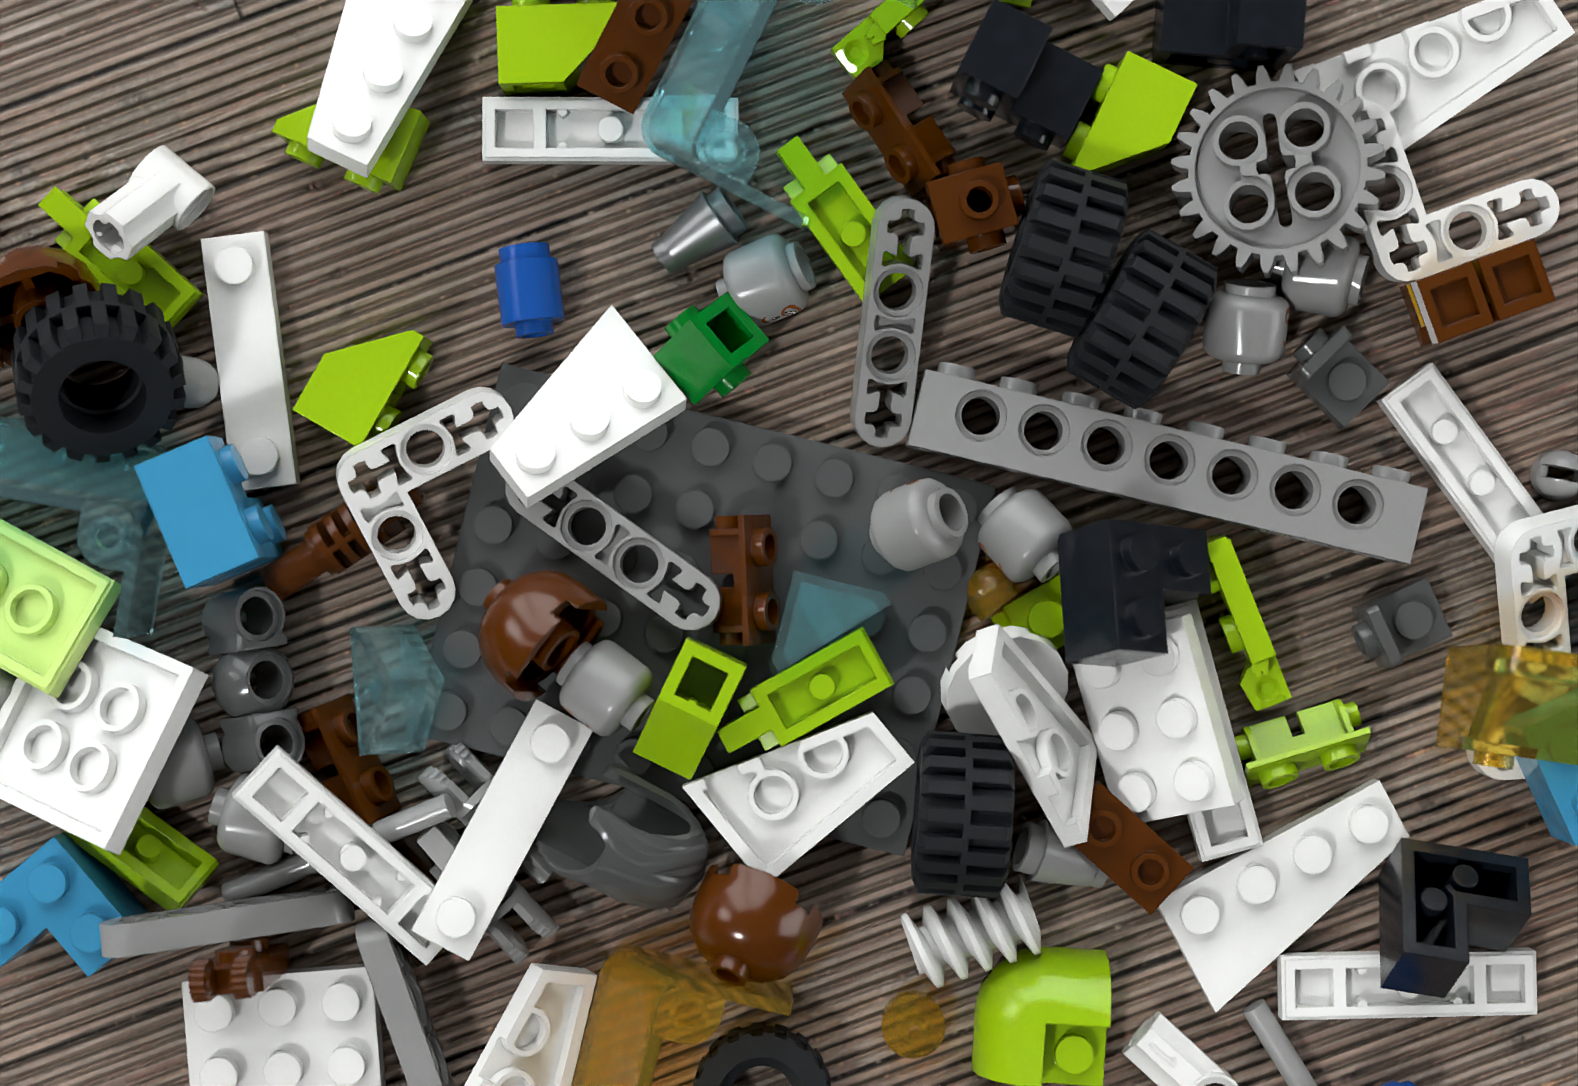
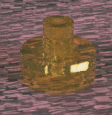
[881,990,945,1059]

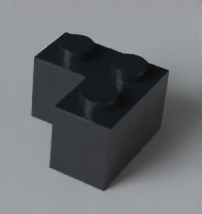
[949,0,1104,151]
[1151,0,1307,73]
[1057,519,1211,667]
[1379,837,1532,998]

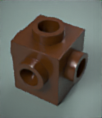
[923,156,1025,254]

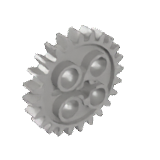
[1171,63,1386,278]

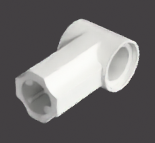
[85,145,215,260]
[1122,1011,1239,1086]

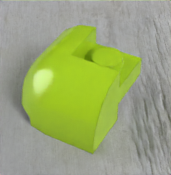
[971,946,1111,1086]

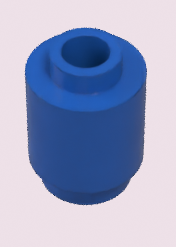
[494,242,565,339]

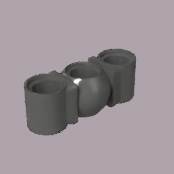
[202,587,305,774]

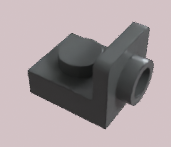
[1286,326,1390,428]
[1351,577,1453,669]

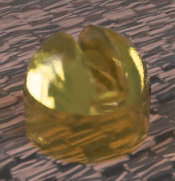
[967,567,1021,622]

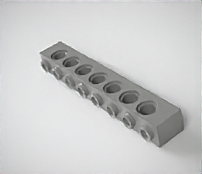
[905,362,1428,564]

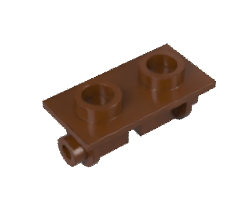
[576,0,693,114]
[842,60,956,198]
[709,514,781,646]
[297,693,402,825]
[1074,781,1194,915]

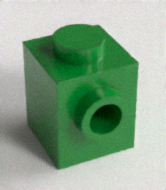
[653,291,770,405]

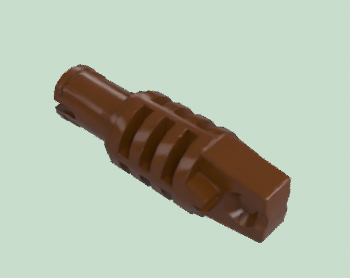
[260,483,424,601]

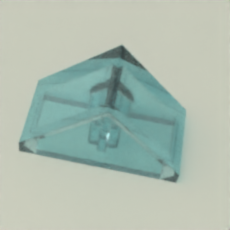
[772,570,891,672]
[350,625,444,756]

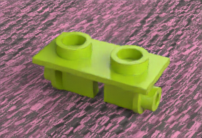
[1234,699,1372,789]

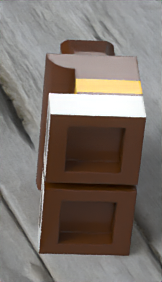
[1399,238,1556,347]

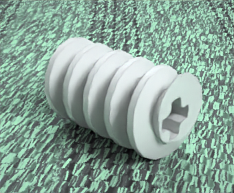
[899,874,1041,988]

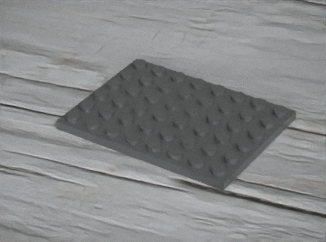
[410,363,996,856]

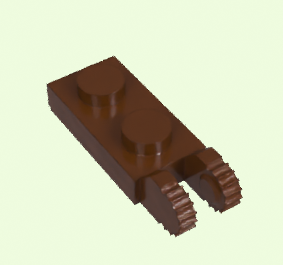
[188,936,290,1003]

